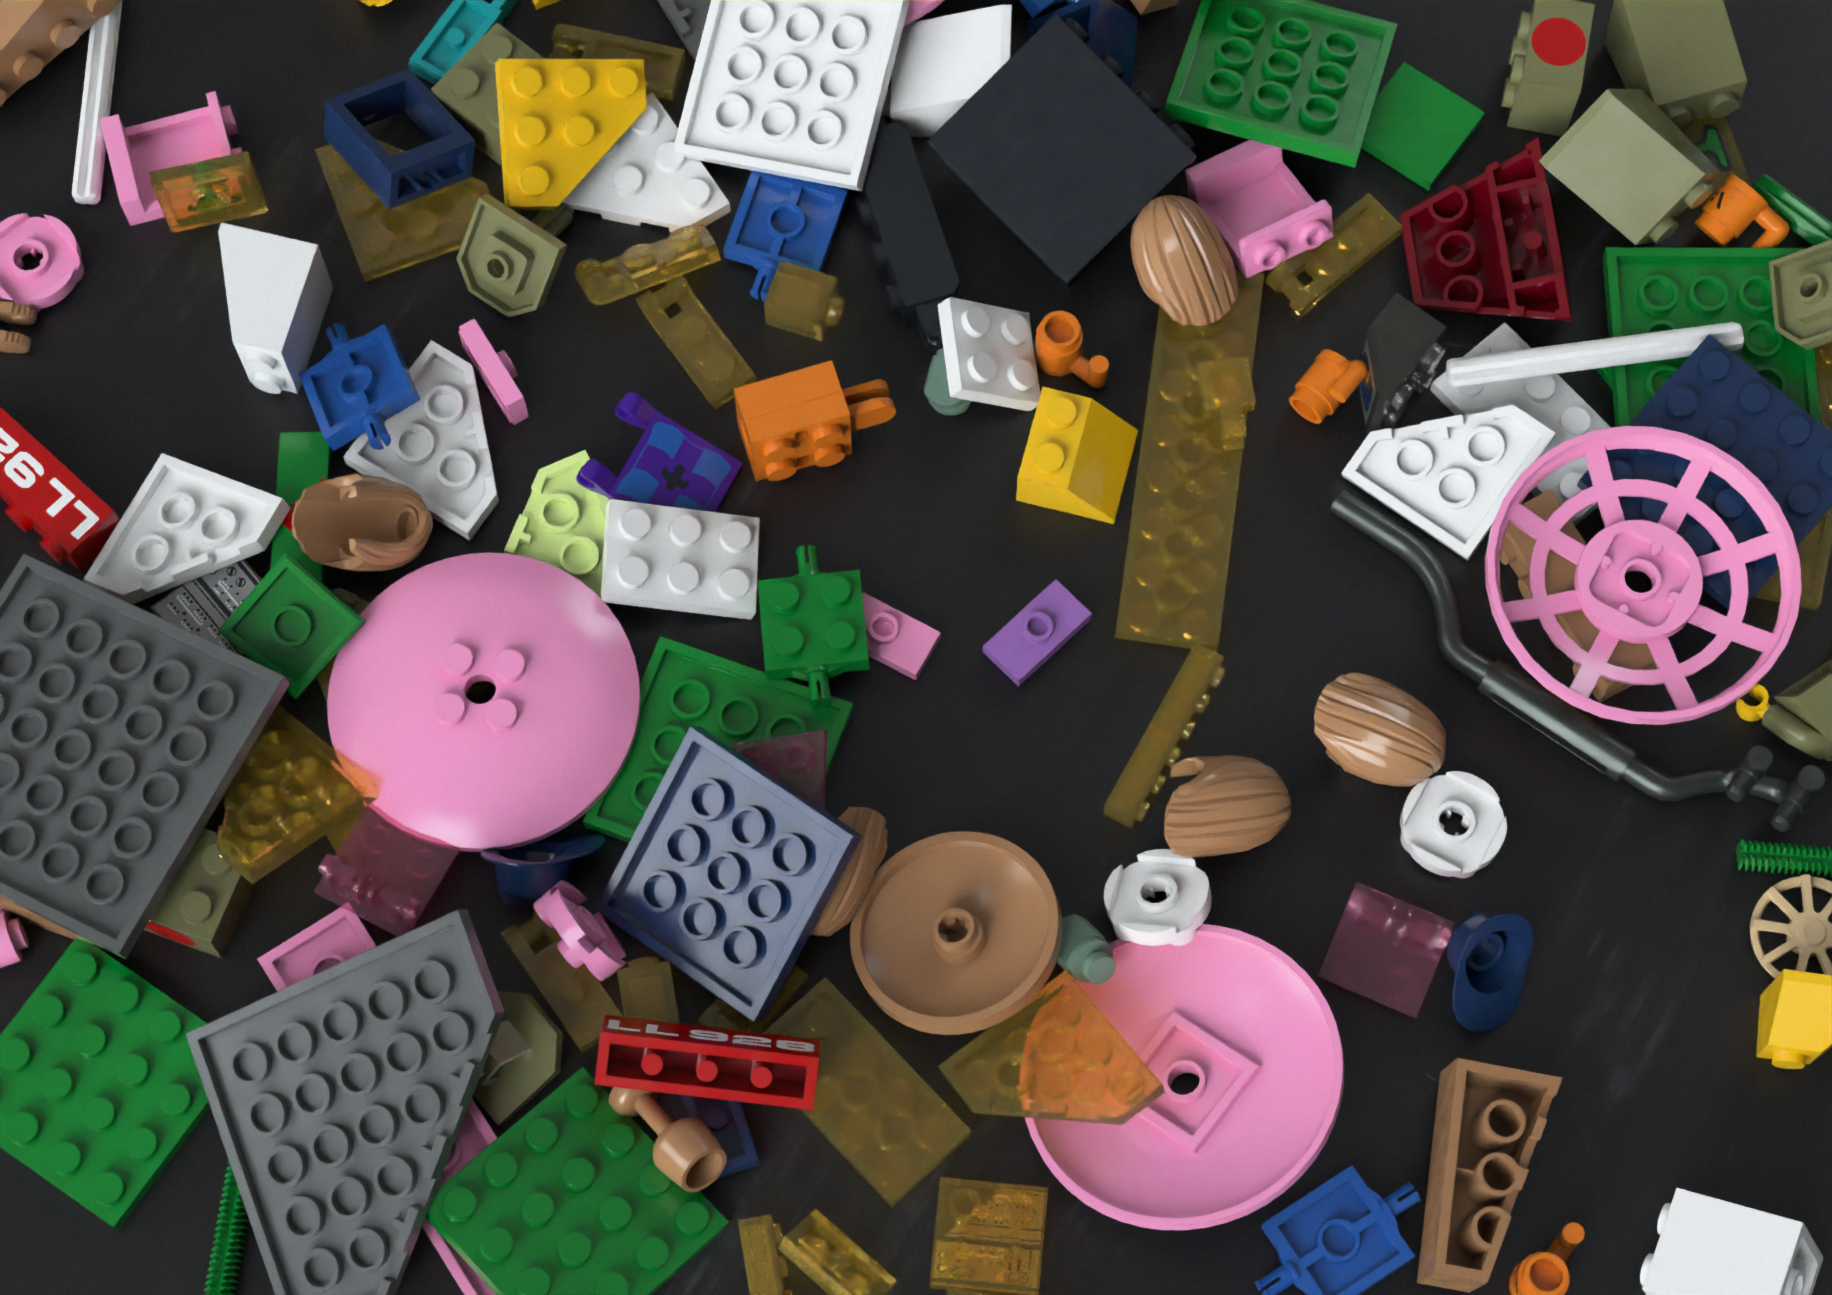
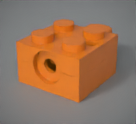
[734,360,896,482]

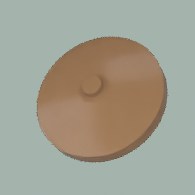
[850,831,1063,1035]

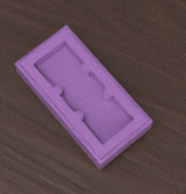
[982,579,1092,687]

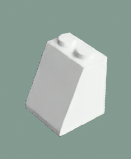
[881,4,1012,137]
[218,222,333,394]
[1640,1188,1824,1295]

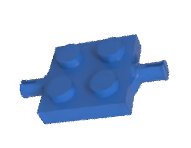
[723,171,848,301]
[299,323,421,451]
[1255,1165,1421,1295]

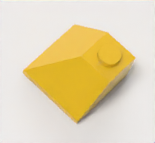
[1756,969,1832,1069]

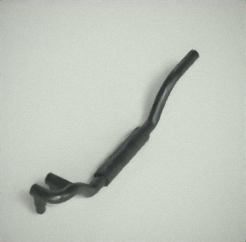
[1330,490,1825,832]

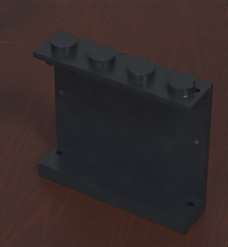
[927,14,1196,287]

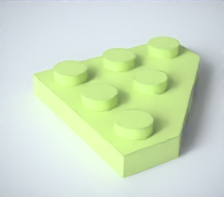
[504,450,609,604]

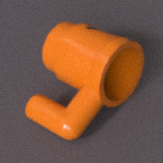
[1694,173,1790,248]
[1034,311,1109,388]
[1289,349,1368,424]
[1509,1222,1585,1295]

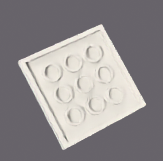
[672,0,910,191]

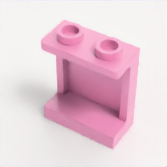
[99,91,249,226]
[1185,140,1333,279]

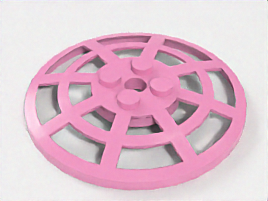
[1485,426,1802,725]

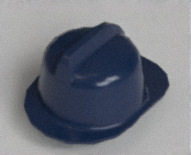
[480,832,606,907]
[1447,910,1534,1033]

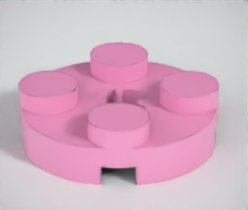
[0,213,84,312]
[533,880,626,981]

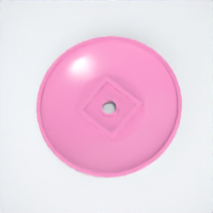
[327,553,641,852]
[1020,924,1345,1230]

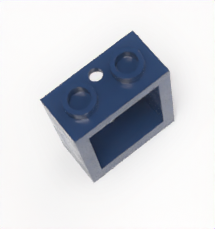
[324,68,475,210]

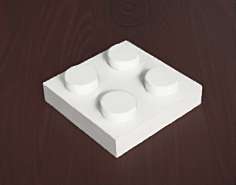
[938,297,1040,411]

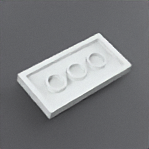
[1430,322,1611,526]

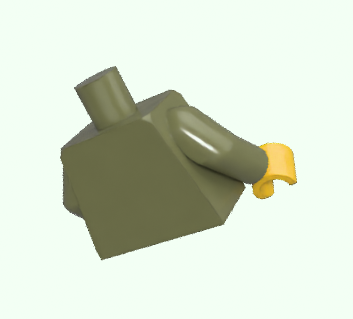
[1736,659,1832,761]

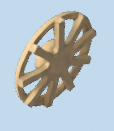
[1750,874,1832,978]

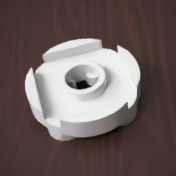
[1400,771,1507,879]
[1104,849,1212,946]

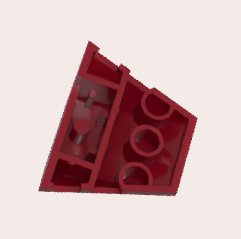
[1400,137,1572,321]

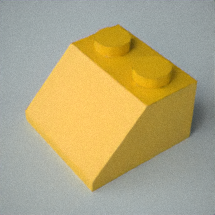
[1016,386,1138,524]

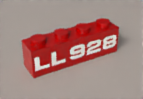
[0,407,120,572]
[594,1015,820,1110]

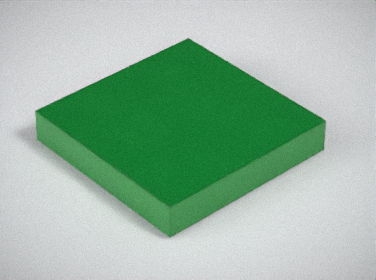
[1361,62,1485,191]
[217,552,366,699]

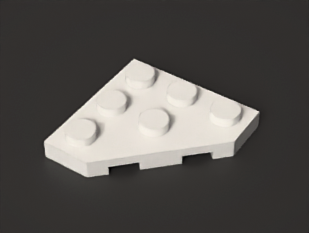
[562,92,731,236]
[343,340,499,541]
[1341,405,1556,561]
[83,453,290,604]

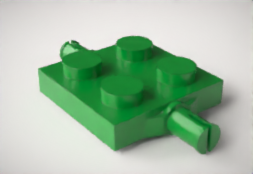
[757,545,870,709]

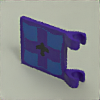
[576,392,743,512]

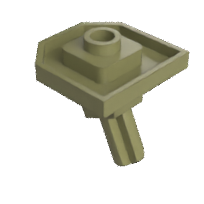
[456,193,573,317]
[1769,239,1832,350]
[473,991,563,1126]

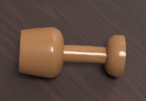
[609,1087,727,1192]

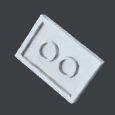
[601,499,760,620]

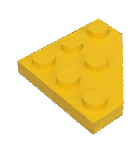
[495,59,647,210]

